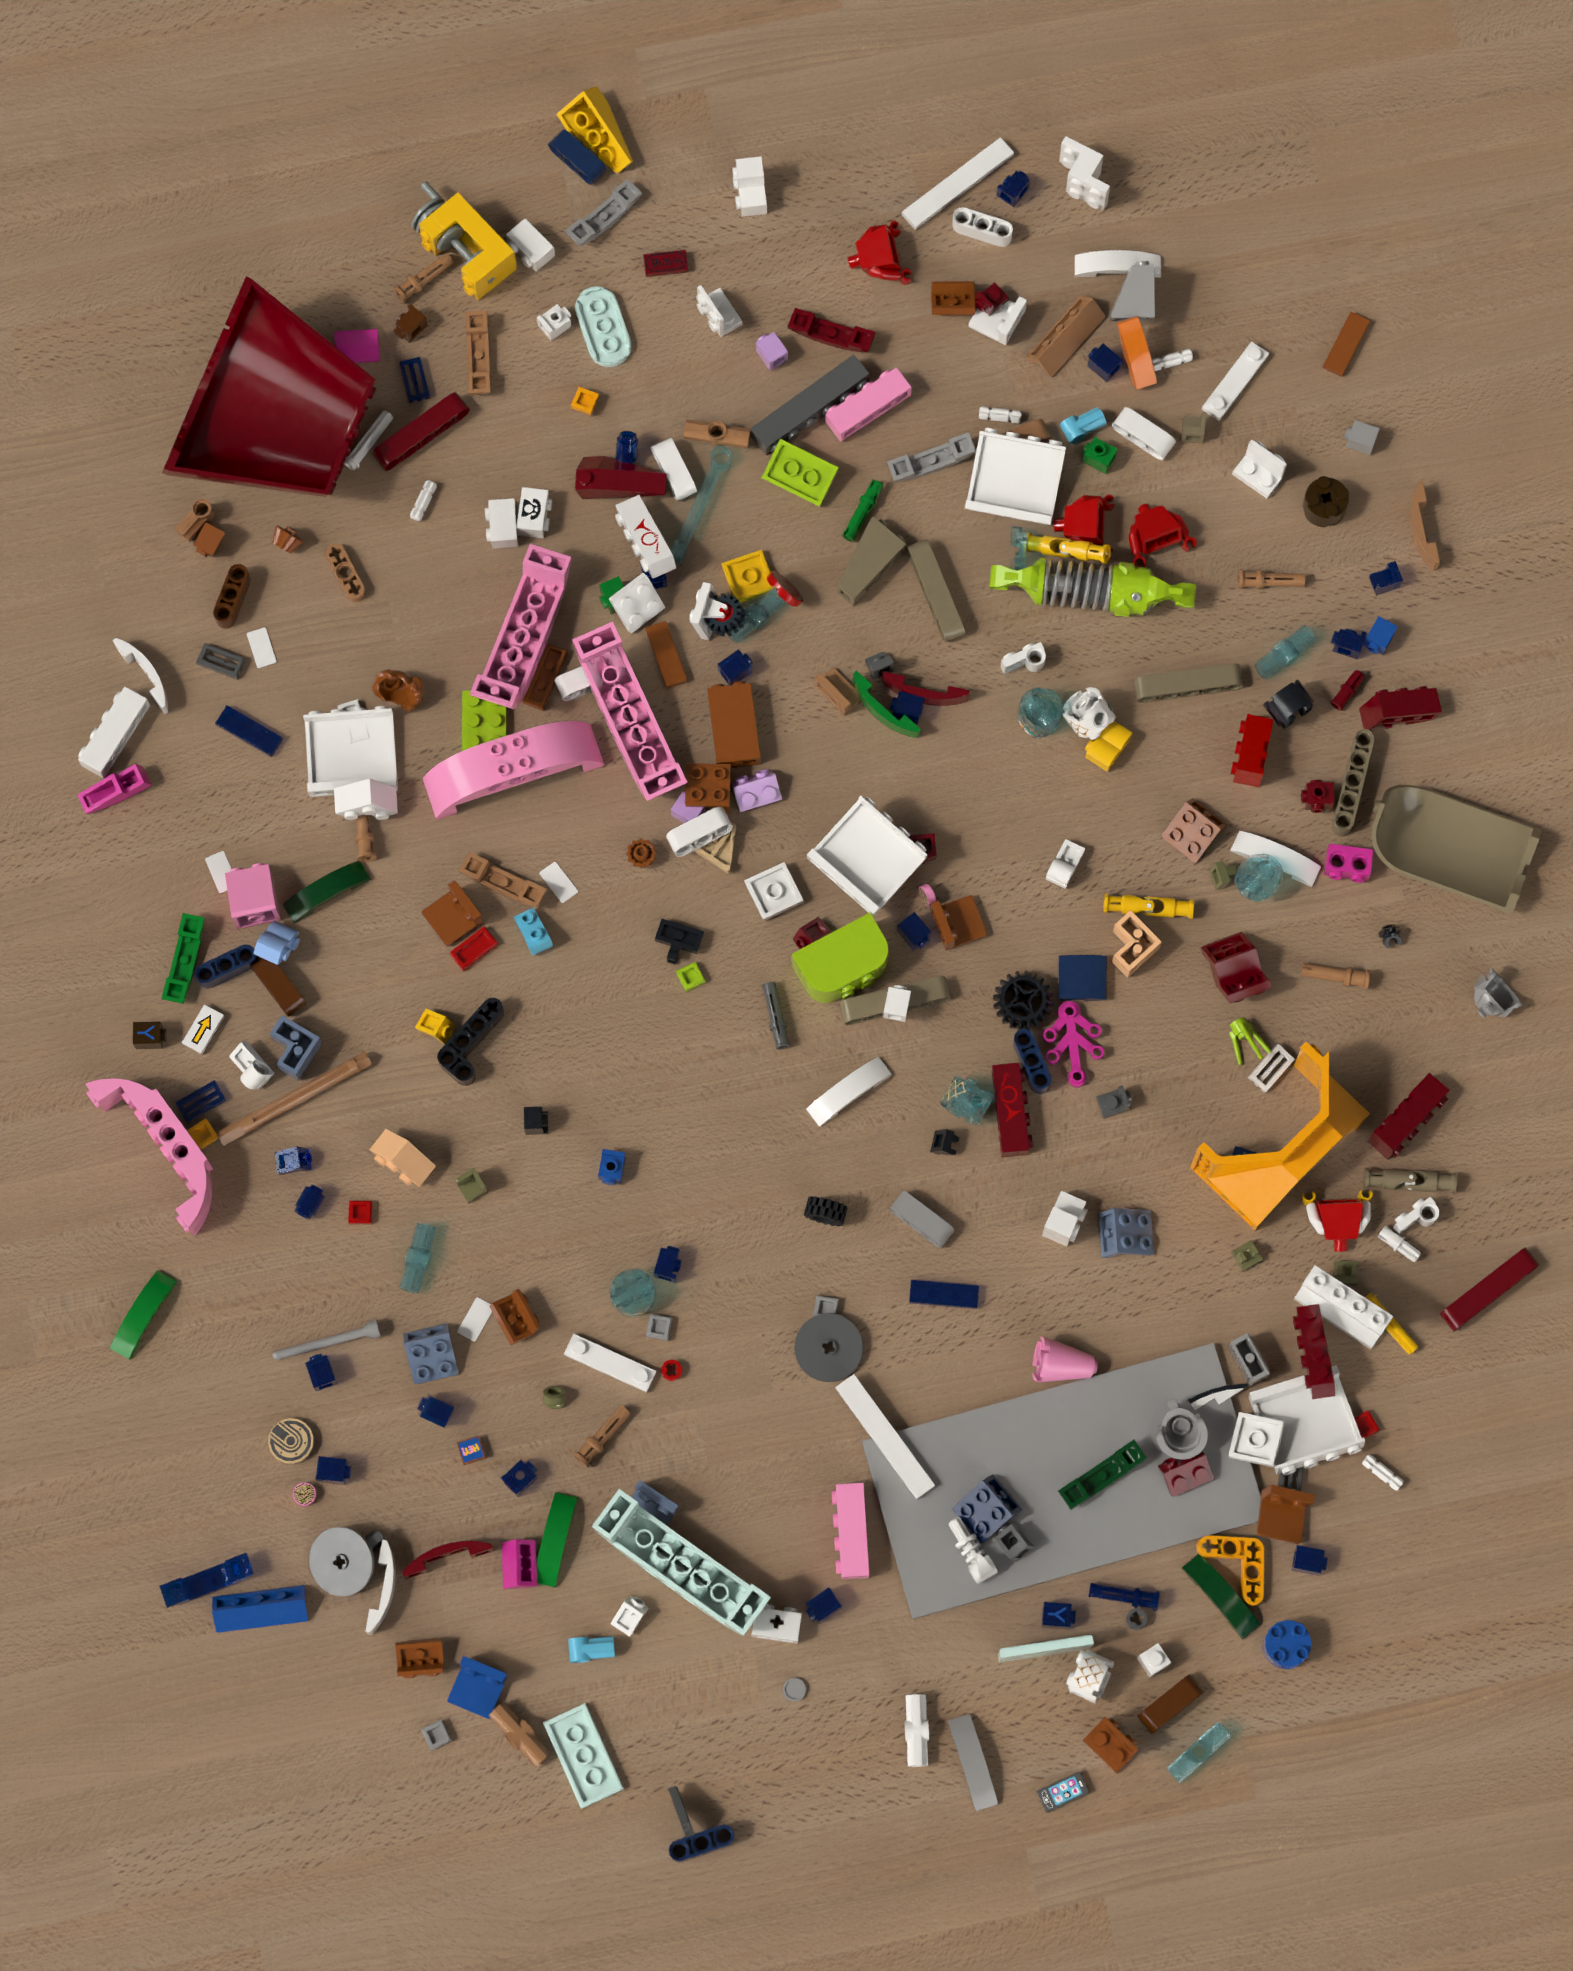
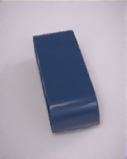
[548,129,607,185]
[195,944,258,989]
[1013,1029,1051,1094]
[669,1825,735,1863]

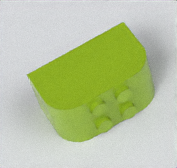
[791,913,888,1003]

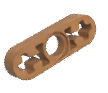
[325,544,366,602]

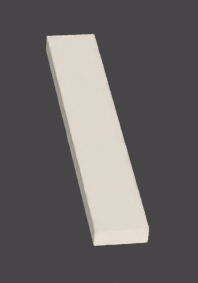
[902,137,1014,230]
[835,1374,935,1500]

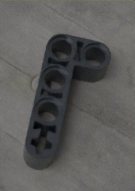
[437,998,504,1086]

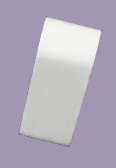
[952,207,1013,247]
[1112,407,1176,460]
[651,438,697,501]
[554,666,592,701]
[666,807,733,857]

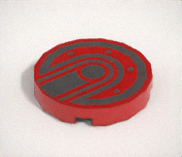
[767,570,803,607]

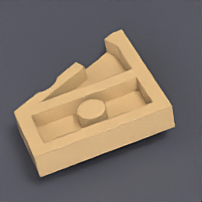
[694,822,736,874]

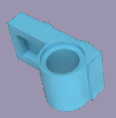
[514,908,553,956]

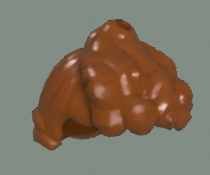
[372,669,423,712]

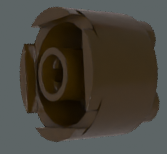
[1303,476,1349,527]

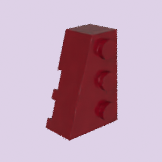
[1359,686,1442,732]

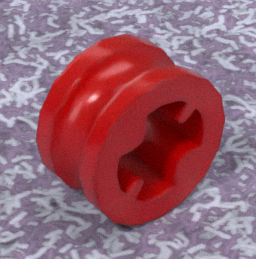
[661,1359,682,1381]

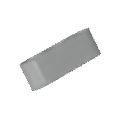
[889,1191,955,1248]

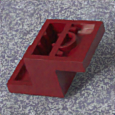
[1201,932,1272,1003]

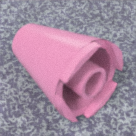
[1032,1336,1098,1382]

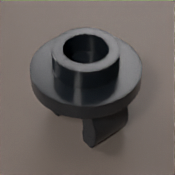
[1378,924,1401,948]

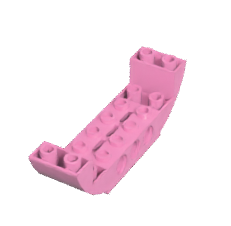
[85,1078,213,1236]

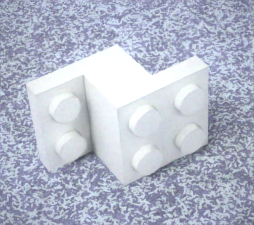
[1059,136,1110,211]

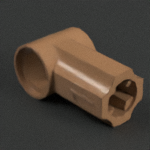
[175,499,215,542]

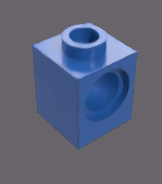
[1364,616,1398,655]

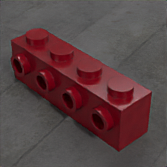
[1293,1304,1335,1400]

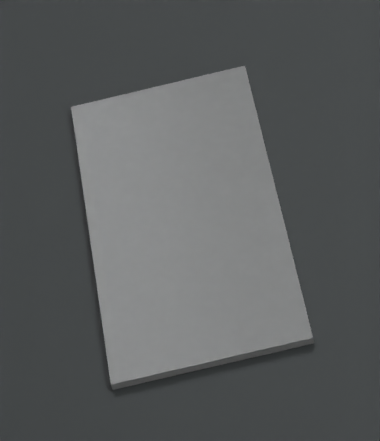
[862,1343,1261,1620]

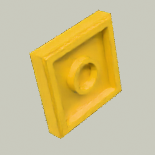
[721,549,777,603]

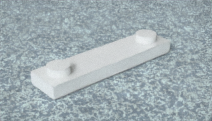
[1202,341,1269,421]
[564,1334,656,1393]

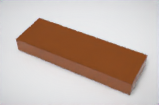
[1323,312,1370,377]
[645,621,687,689]
[523,643,568,711]

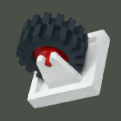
[690,582,746,640]

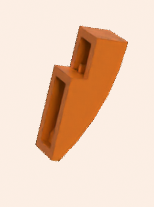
[1117,316,1157,390]

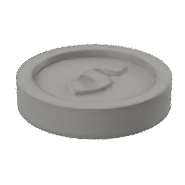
[783,1678,806,1702]

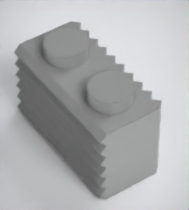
[1227,1333,1271,1386]

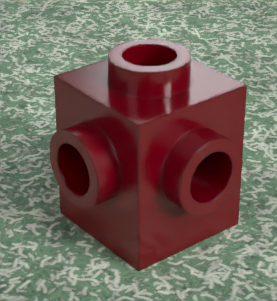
[1301,779,1334,813]

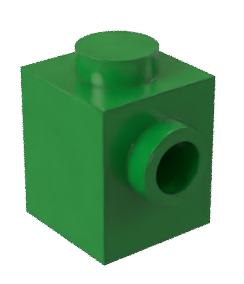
[1082,437,1117,474]
[599,576,624,614]

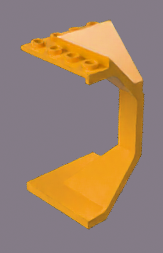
[1190,1042,1370,1230]

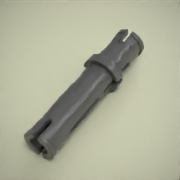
[762,982,790,1050]

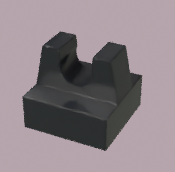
[930,1129,959,1156]

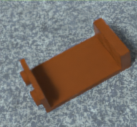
[707,681,761,768]

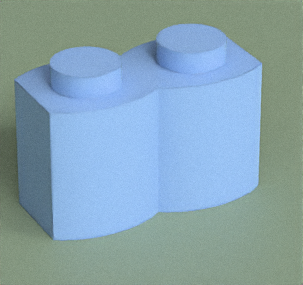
[254,921,300,965]

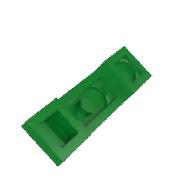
[852,670,921,738]
[161,913,205,1004]
[110,1270,177,1360]
[536,1492,578,1588]

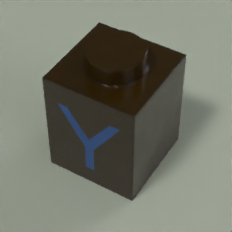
[133,1022,167,1049]

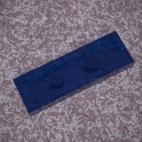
[215,705,283,758]
[909,1280,979,1309]

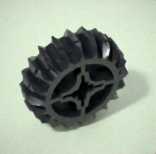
[993,970,1054,1030]

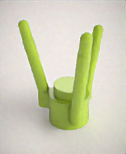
[1229,1017,1271,1065]

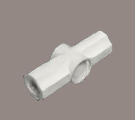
[905,1694,929,1767]

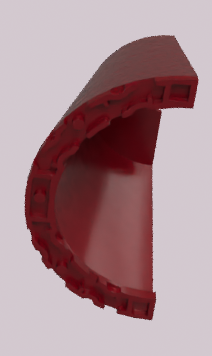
[162,276,376,497]

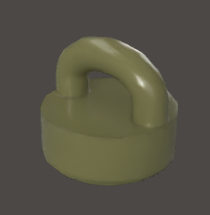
[543,1386,566,1409]

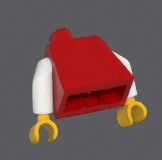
[1302,1189,1373,1252]

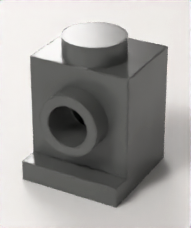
[994,1524,1035,1562]

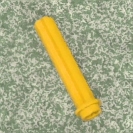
[1365,1292,1418,1355]

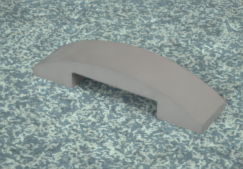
[565,179,642,246]
[887,432,976,482]
[947,1714,998,1811]

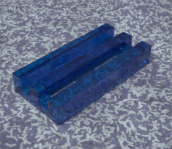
[399,357,430,404]
[175,1080,227,1123]

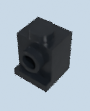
[524,1106,548,1135]

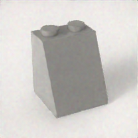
[1108,261,1155,321]

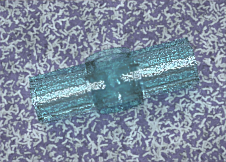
[729,587,787,644]
[1254,625,1317,680]
[399,1223,436,1294]
[1166,1721,1232,1784]

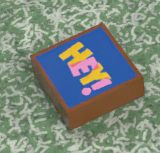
[457,1435,486,1465]

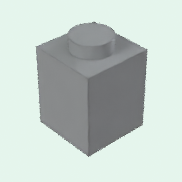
[1344,420,1380,455]

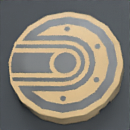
[268,1418,314,1464]

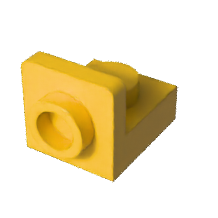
[415,1009,456,1044]

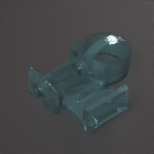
[1011,526,1027,571]

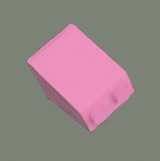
[225,863,281,929]

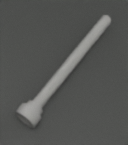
[273,1319,381,1360]

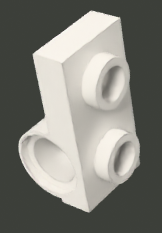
[1000,642,1046,674]
[1045,839,1085,889]
[229,1040,274,1090]
[1393,1197,1439,1235]

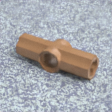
[683,419,751,449]
[489,1701,551,1767]

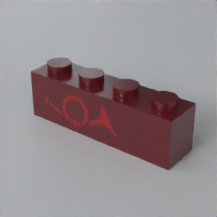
[991,1063,1033,1158]

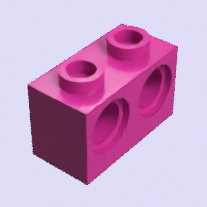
[1324,844,1373,883]

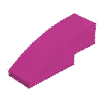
[78,764,152,814]

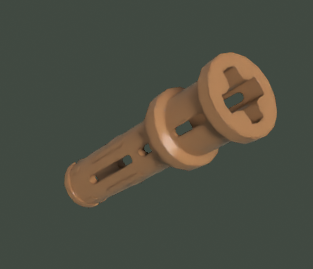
[393,253,454,303]
[1238,569,1305,589]
[355,814,377,862]
[1301,962,1371,990]
[573,1405,631,1468]

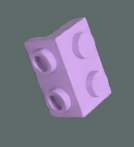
[730,769,782,812]

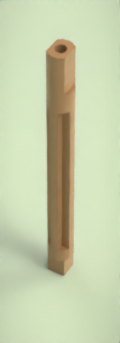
[216,1051,372,1146]

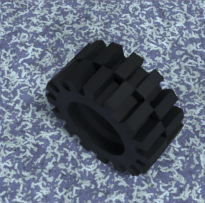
[804,1196,848,1227]

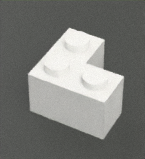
[732,156,767,217]
[334,778,398,820]
[1042,1191,1088,1247]

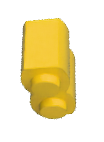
[1084,721,1133,772]

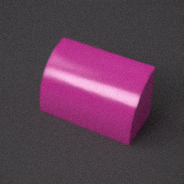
[334,329,380,363]
[502,1539,537,1589]

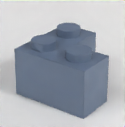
[270,1015,323,1081]

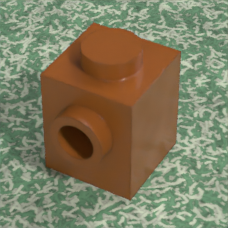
[194,522,226,557]

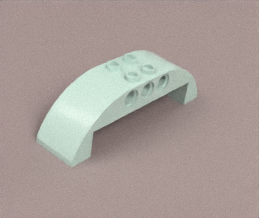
[592,1489,771,1636]

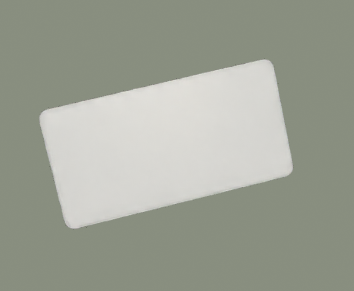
[247,627,277,668]
[205,851,231,893]
[539,862,578,903]
[457,1297,492,1342]

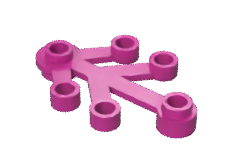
[1043,1001,1104,1088]

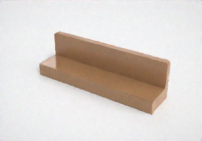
[1026,295,1105,377]

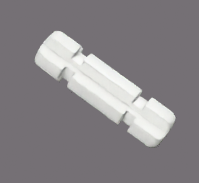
[1151,349,1193,371]
[979,406,1021,423]
[410,480,437,521]
[1362,1454,1404,1490]

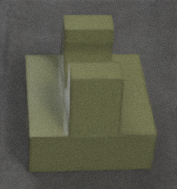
[1209,861,1238,890]
[1231,1240,1263,1272]
[1333,1261,1357,1285]

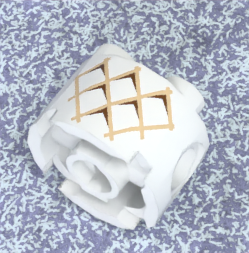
[1062,687,1116,740]
[1066,1650,1114,1704]

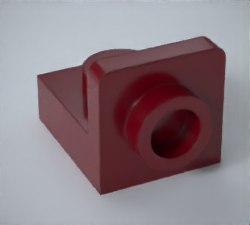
[975,282,1009,316]
[793,917,832,949]

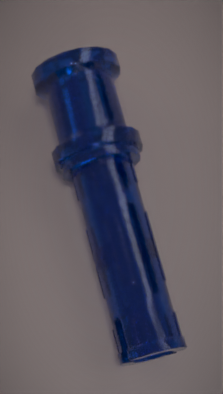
[1089,1583,1160,1612]

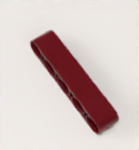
[372,392,470,471]
[1439,1247,1540,1332]

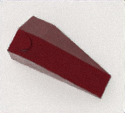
[575,456,667,499]

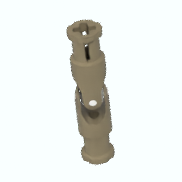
[1363,1168,1457,1193]

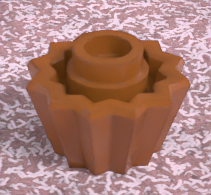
[272,526,303,553]
[626,838,657,868]

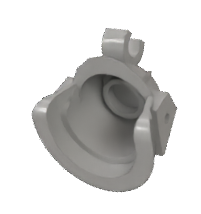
[1473,967,1523,1018]
[1157,1398,1208,1460]

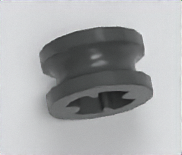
[1126,1608,1147,1630]

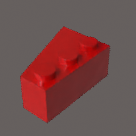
[1230,714,1273,788]

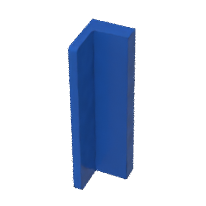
[212,1585,308,1633]

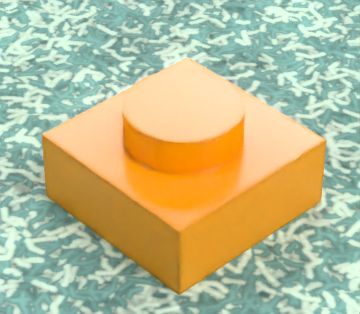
[571,387,599,416]
[187,1118,219,1150]

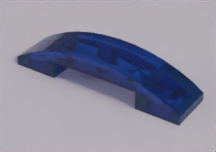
[159,1553,254,1608]

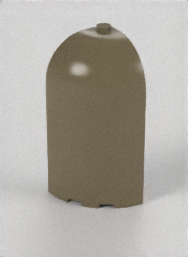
[1372,785,1542,914]

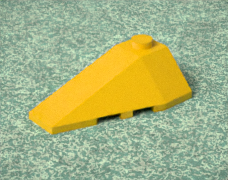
[556,86,633,173]

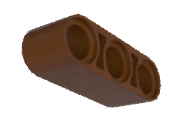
[213,564,251,629]
[251,958,306,1017]
[1137,1674,1204,1734]

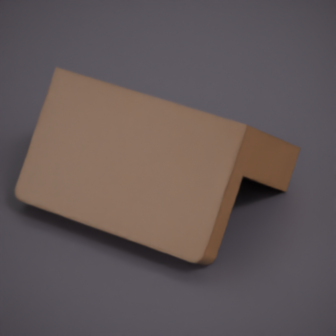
[814,668,861,716]

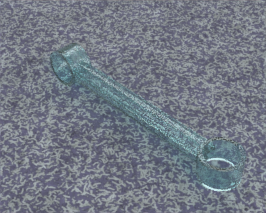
[670,446,732,564]

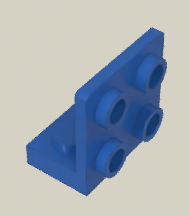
[447,1656,508,1719]

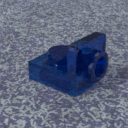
[275,1146,312,1175]

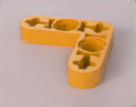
[1196,1536,1264,1607]

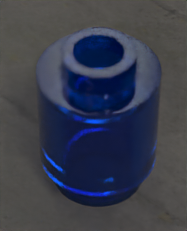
[615,431,638,464]
[294,1185,325,1220]

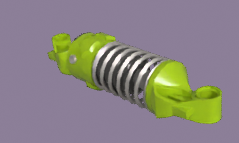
[989,557,1197,617]

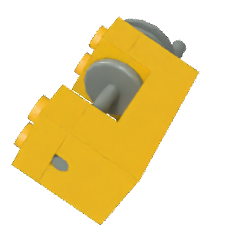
[411,182,517,301]

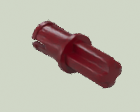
[1330,670,1365,711]

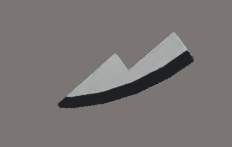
[1189,1384,1248,1410]

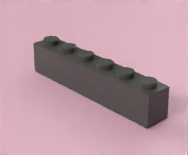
[750,354,870,456]

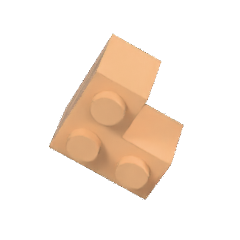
[1112,910,1162,978]
[369,1129,436,1187]

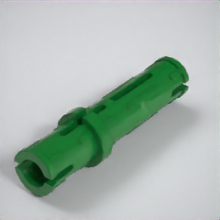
[842,479,884,542]

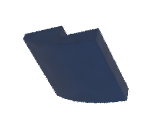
[1058,955,1107,1002]

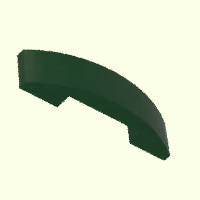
[283,861,371,923]
[1058,1439,1147,1510]
[1182,1554,1260,1639]

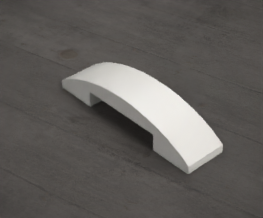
[1075,250,1161,277]
[113,638,168,714]
[1230,831,1321,887]
[806,1057,892,1127]
[365,1540,396,1635]

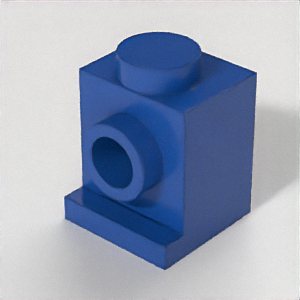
[598,1149,626,1185]

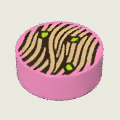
[918,884,936,907]
[293,1483,317,1507]

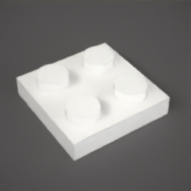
[609,573,665,634]
[744,862,804,921]
[1228,1412,1285,1467]

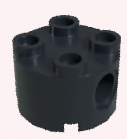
[1263,679,1314,729]

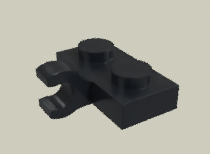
[655,919,704,965]

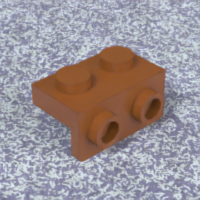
[931,281,975,315]
[489,1289,540,1345]
[395,1638,445,1679]

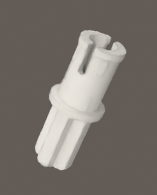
[1378,1226,1421,1262]

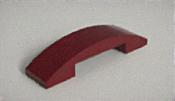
[787,308,876,352]
[882,672,970,706]
[402,1541,494,1579]

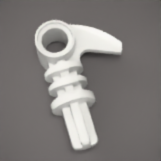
[949,1517,998,1584]

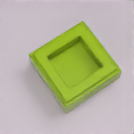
[676,961,706,992]

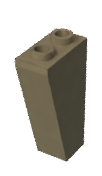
[837,516,906,606]

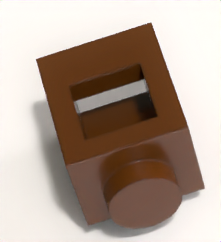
[393,303,428,343]

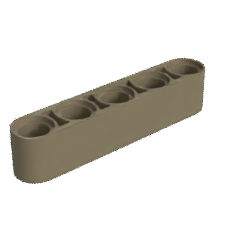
[906,539,965,642]
[1133,663,1243,703]
[1332,729,1374,836]
[839,976,951,1025]

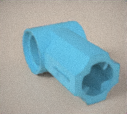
[1060,407,1106,444]
[568,1637,615,1663]

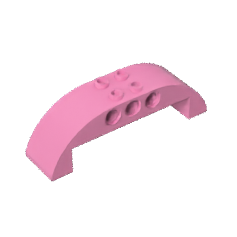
[470,544,572,709]
[572,621,687,801]
[423,721,604,820]

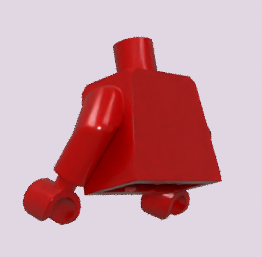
[848,220,912,285]
[1053,494,1115,559]
[1128,503,1197,567]

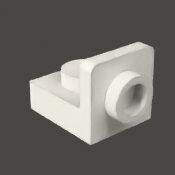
[611,1596,649,1637]

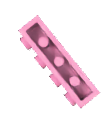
[826,367,911,442]
[831,1483,869,1580]

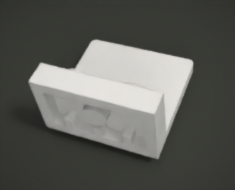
[696,285,743,337]
[968,296,1027,346]
[1232,440,1287,499]

